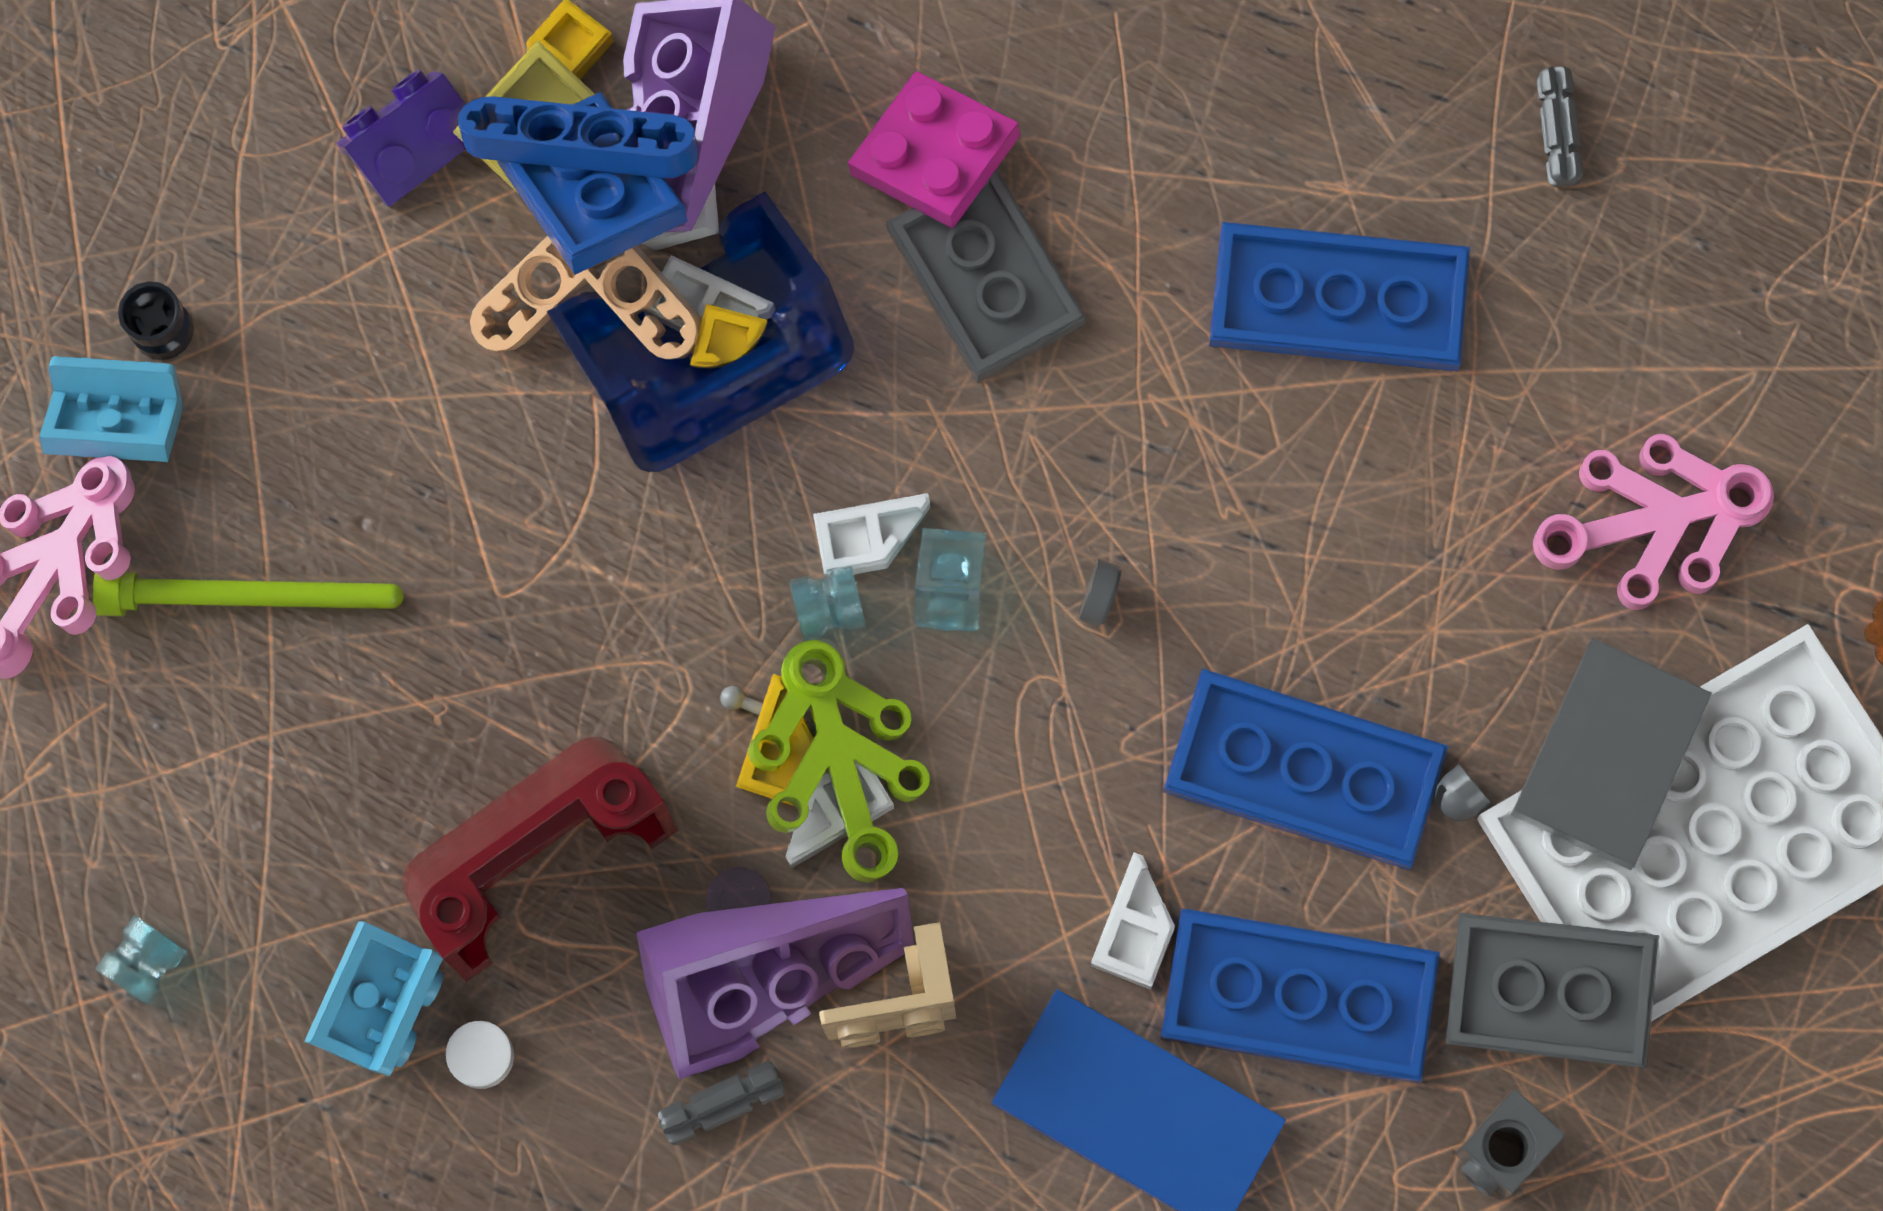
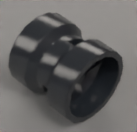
[117,281,194,360]

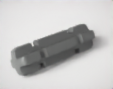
[1537,66,1584,187]
[658,1061,785,1145]

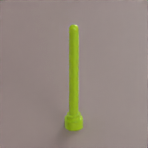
[93,570,404,616]

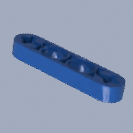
[458,96,699,178]

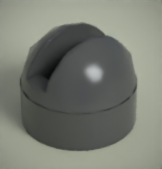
[1434,764,1492,821]

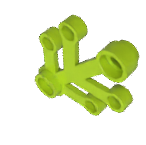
[748,640,930,883]

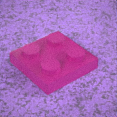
[848,71,1020,228]

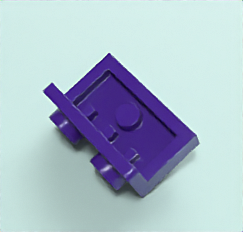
[336,69,466,207]

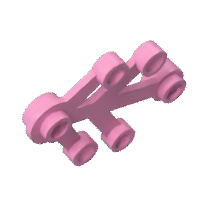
[1533,434,1774,610]
[0,456,135,679]

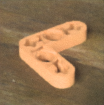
[470,236,702,359]

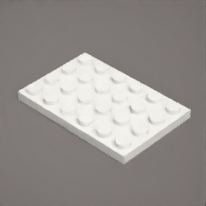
[1477,624,1883,1022]

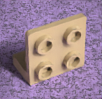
[819,922,957,1048]

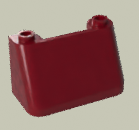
[403,737,678,982]

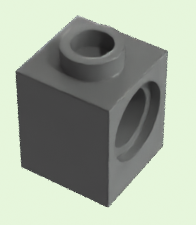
[1454,1089,1565,1199]

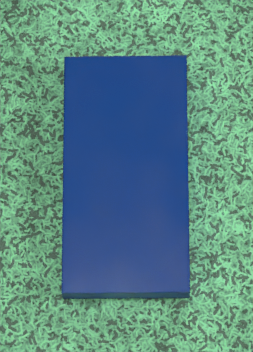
[1209,222,1470,372]
[1163,669,1448,871]
[1160,908,1440,1084]
[991,989,1286,1211]

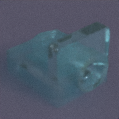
[915,528,986,631]

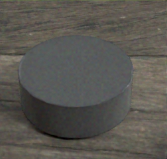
[1078,559,1122,626]

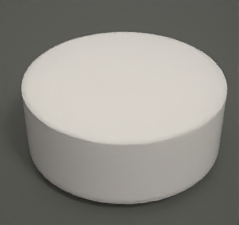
[446,1021,514,1089]

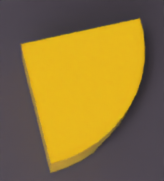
[690,304,768,368]

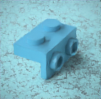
[39,356,183,462]
[304,921,444,1076]

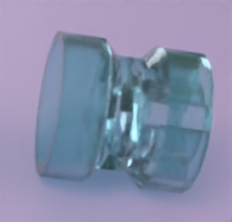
[789,565,866,641]
[95,915,187,1005]

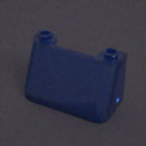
[547,191,854,472]

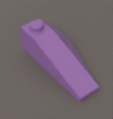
[623,0,776,232]
[636,888,914,1079]

